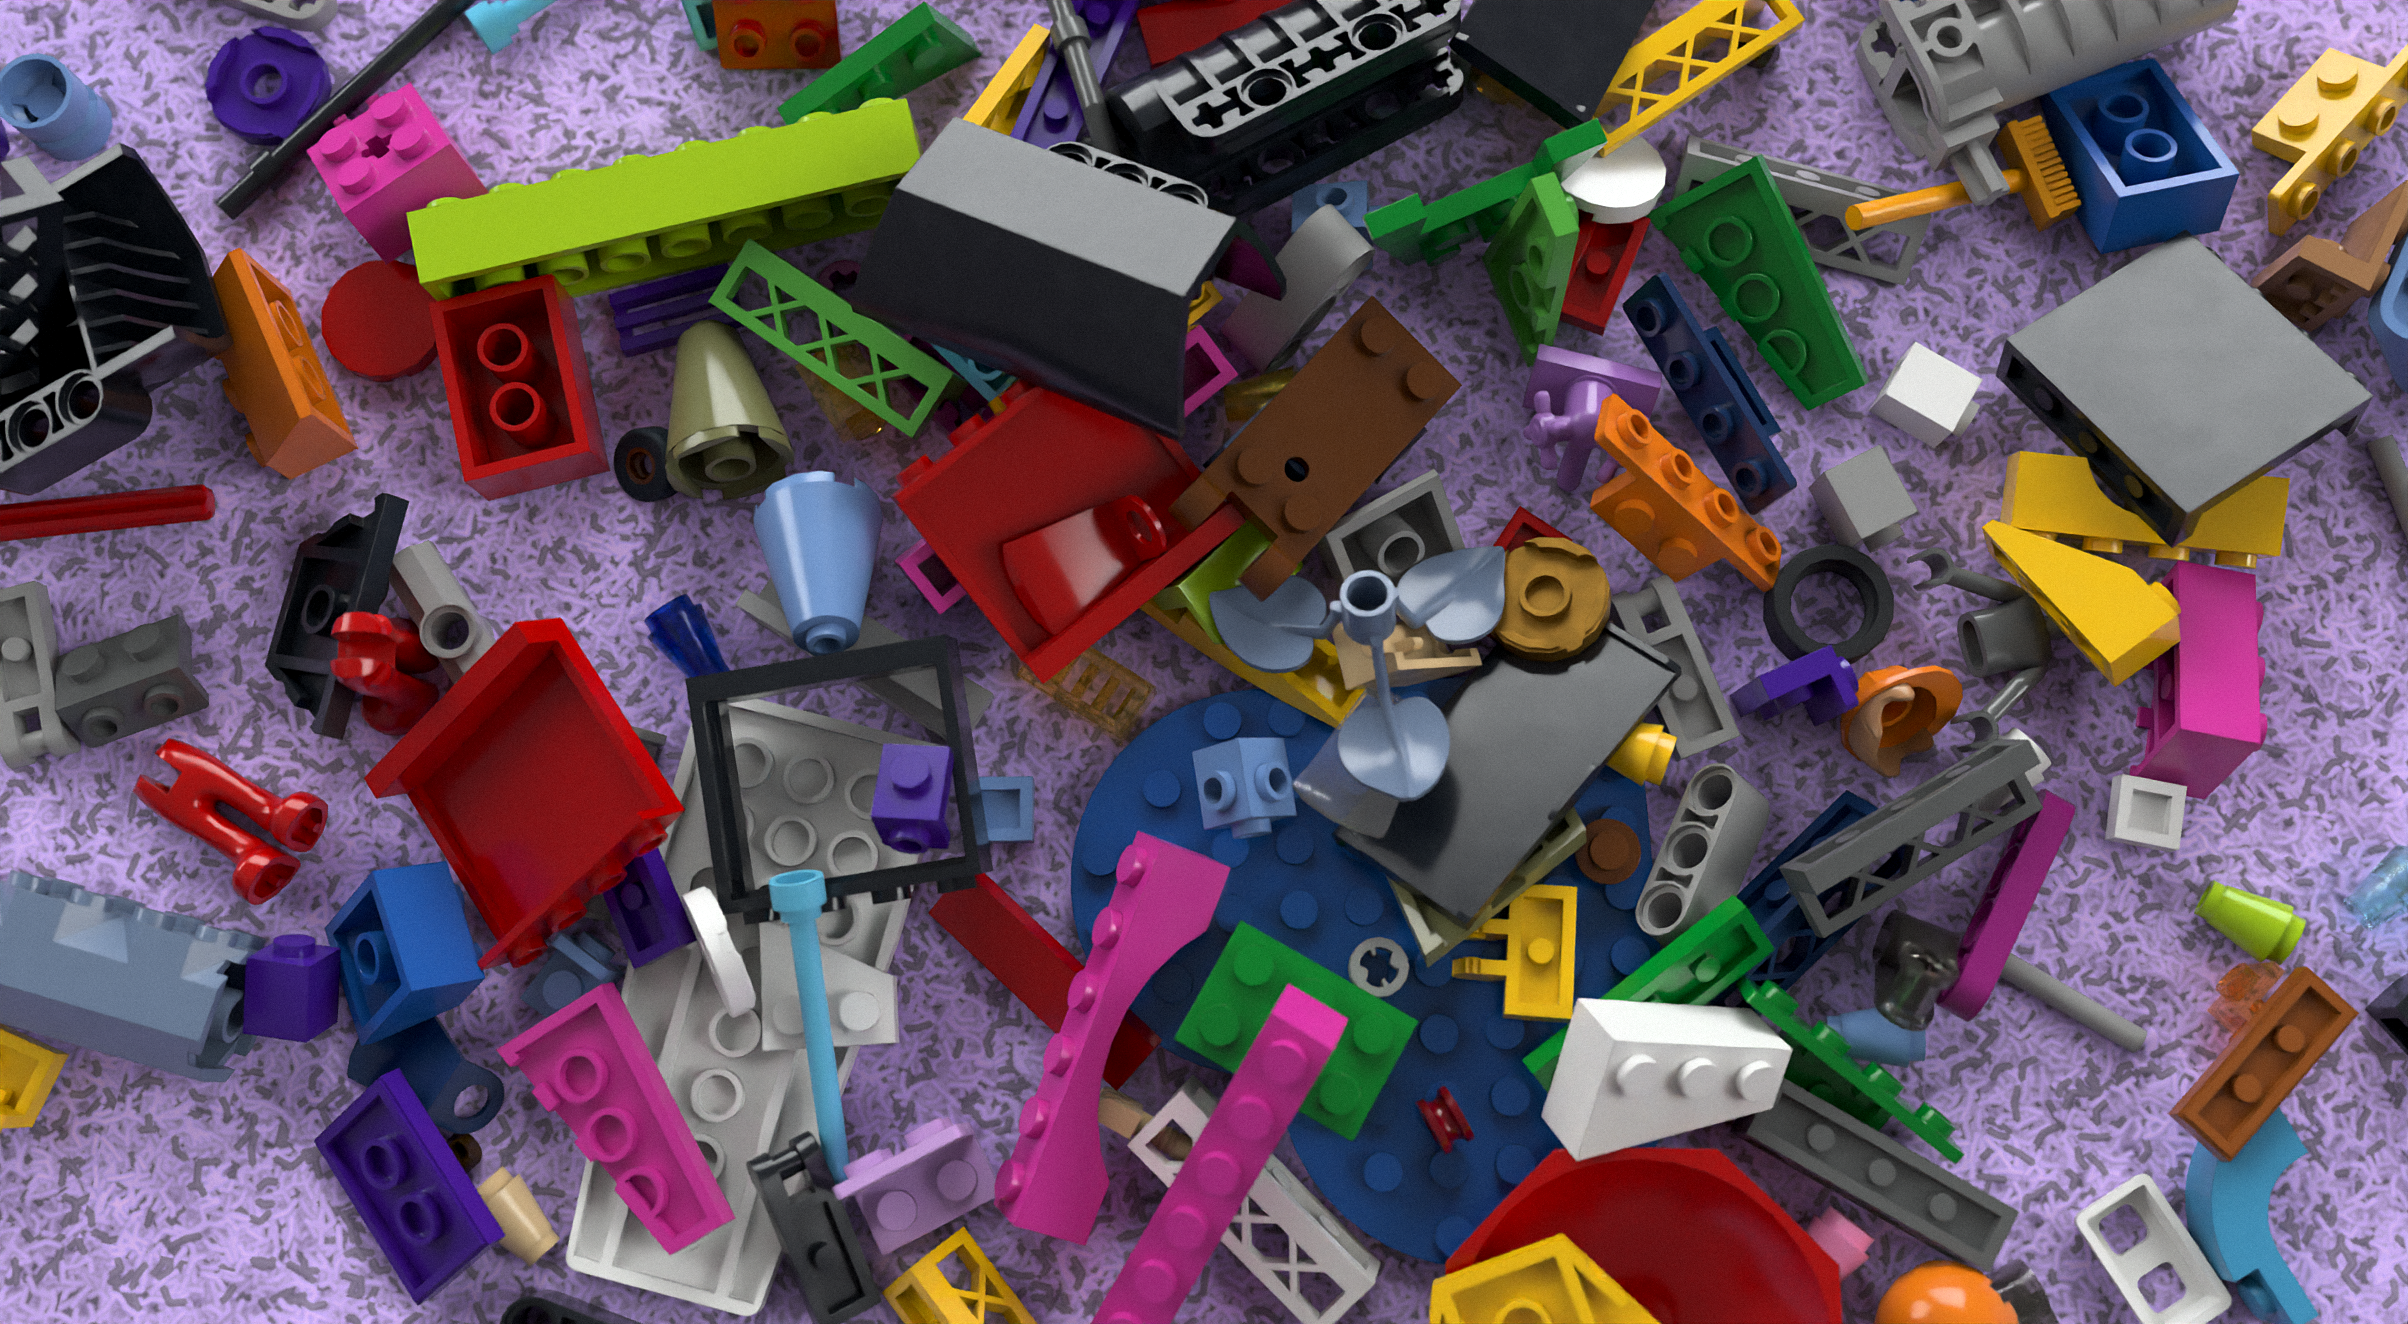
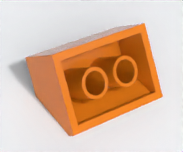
[213,248,358,480]

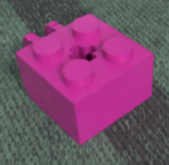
[306,82,489,264]

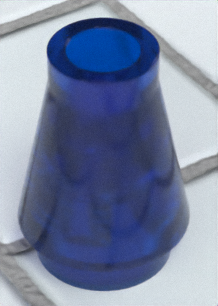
[644,594,731,678]

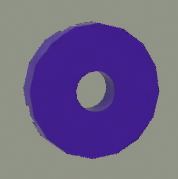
[205,26,332,146]

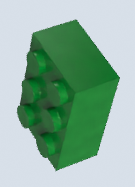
[1174,920,1418,1142]

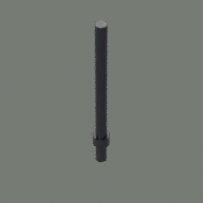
[214,0,477,221]

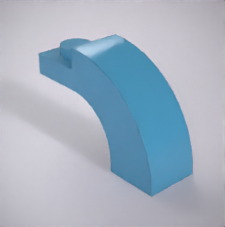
[2185,1107,2319,1324]

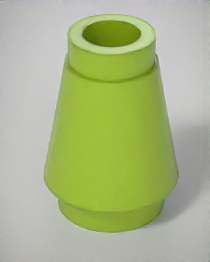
[2194,880,2306,965]

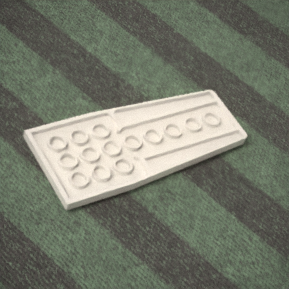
[566,699,941,1316]

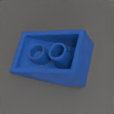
[2039,57,2240,254]

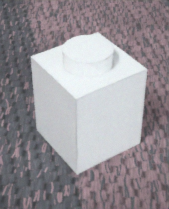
[1869,342,1983,448]

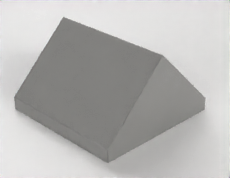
[1317,469,1465,615]

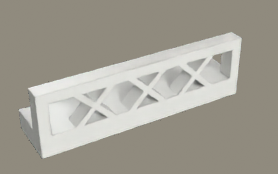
[1127,1074,1381,1324]

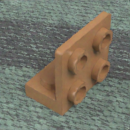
[2249,180,2408,332]

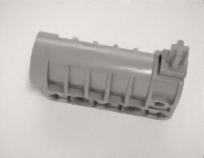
[1856,0,2239,208]

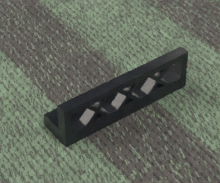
[0,155,64,404]

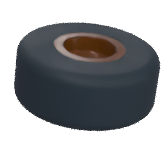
[614,426,678,502]

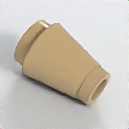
[476,1166,560,1267]

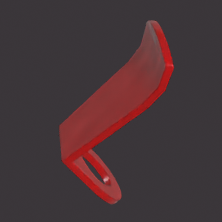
[1002,494,1167,636]

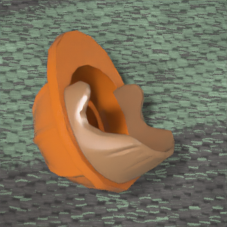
[1840,665,1963,778]

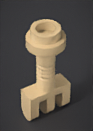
[1098,1087,1193,1161]

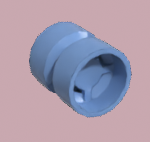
[0,53,113,162]

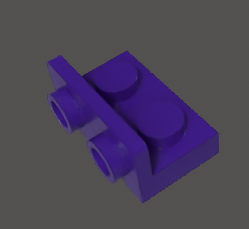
[1730,644,1859,727]

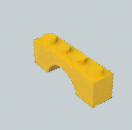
[2000,451,2290,569]

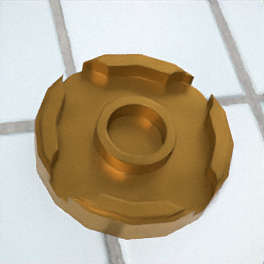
[1490,537,1612,662]

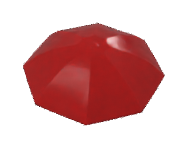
[1445,1147,1843,1324]

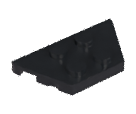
[265,493,409,740]

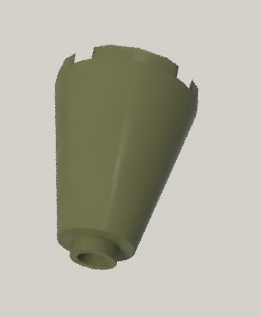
[665,319,795,500]

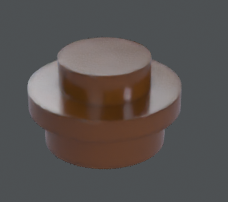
[1574,819,1641,885]

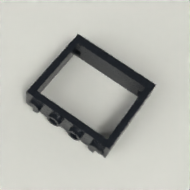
[685,634,993,925]

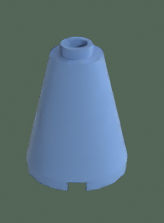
[753,471,883,656]

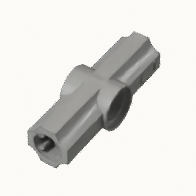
[388,540,496,684]

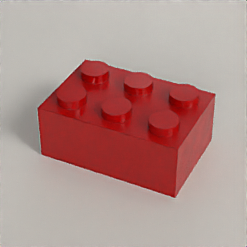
[428,273,610,501]

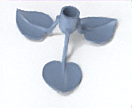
[1209,546,1505,802]

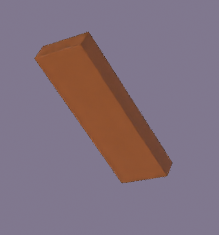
[2168,966,2359,1162]

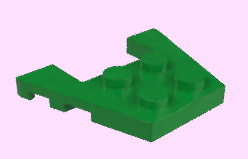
[1362,118,1608,267]

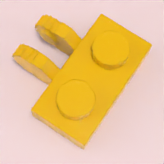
[1452,884,1577,1023]

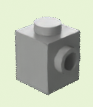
[1808,445,1918,553]

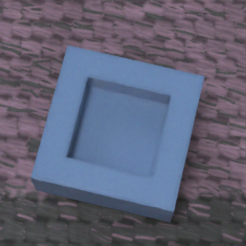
[979,776,1035,844]

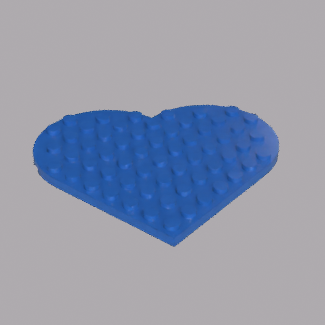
[1071,676,1661,1265]

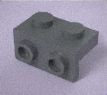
[55,614,209,748]

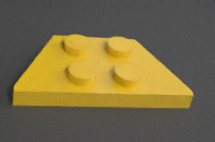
[1429,1233,1660,1324]

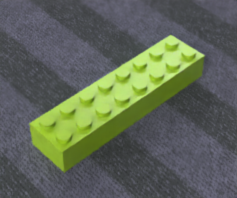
[406,98,924,301]

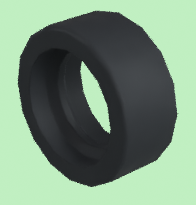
[1763,544,1894,664]

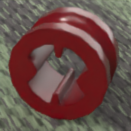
[1415,1085,1475,1155]

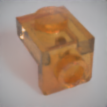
[2207,961,2285,1043]

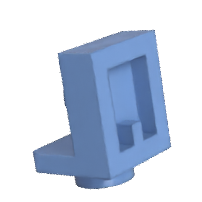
[520,931,625,1018]

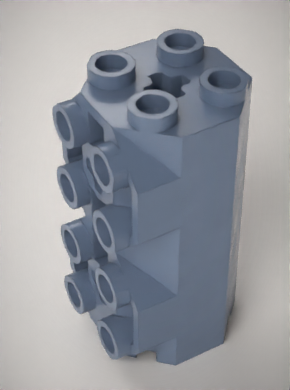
[0,870,266,1082]

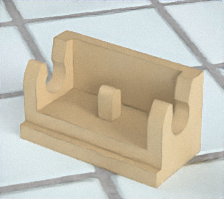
[1332,621,1482,690]

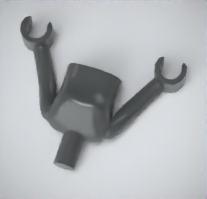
[1906,548,2067,753]

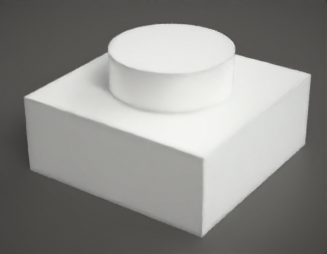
[2105,774,2187,852]

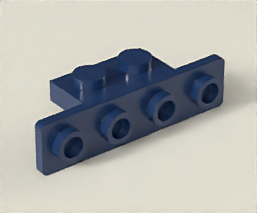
[1622,272,1797,515]

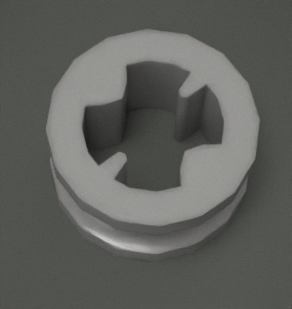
[1348,937,1409,998]

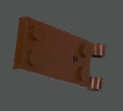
[1167,295,1462,603]

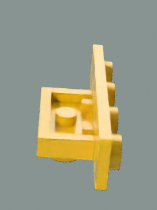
[2251,44,2408,237]

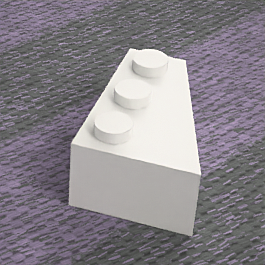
[1541,998,1792,1161]

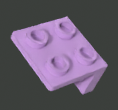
[832,1117,996,1256]

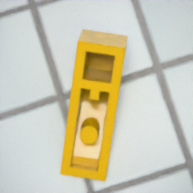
[1982,519,2181,687]

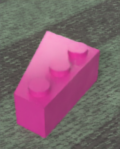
[2129,560,2267,800]

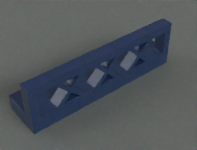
[1705,790,1906,1017]

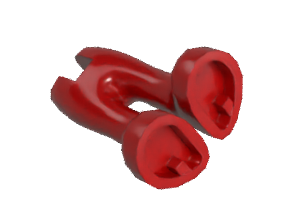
[330,611,440,736]
[132,738,328,905]

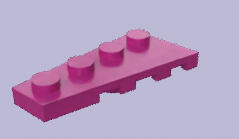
[496,982,736,1255]

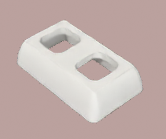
[2074,1174,2232,1324]

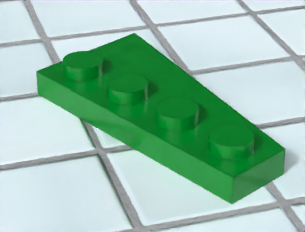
[1646,154,1870,411]

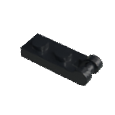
[746,1131,882,1324]

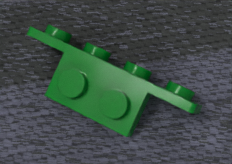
[1736,975,1965,1165]

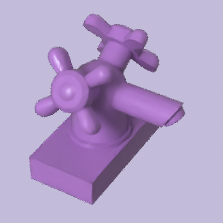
[1522,344,1663,492]

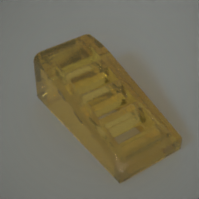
[1016,647,1157,745]

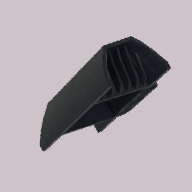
[849,116,1287,443]
[0,143,234,496]

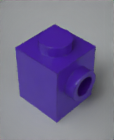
[243,934,341,1043]

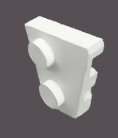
[759,922,899,1051]

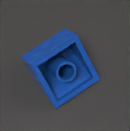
[324,861,485,1046]

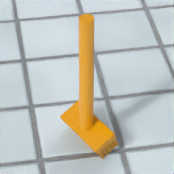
[1845,114,2081,232]

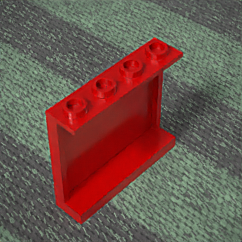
[890,379,1246,684]
[364,617,686,971]

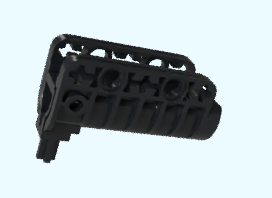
[1105,0,1464,220]

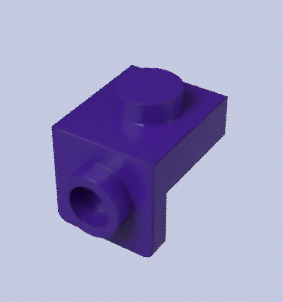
[870,743,954,854]

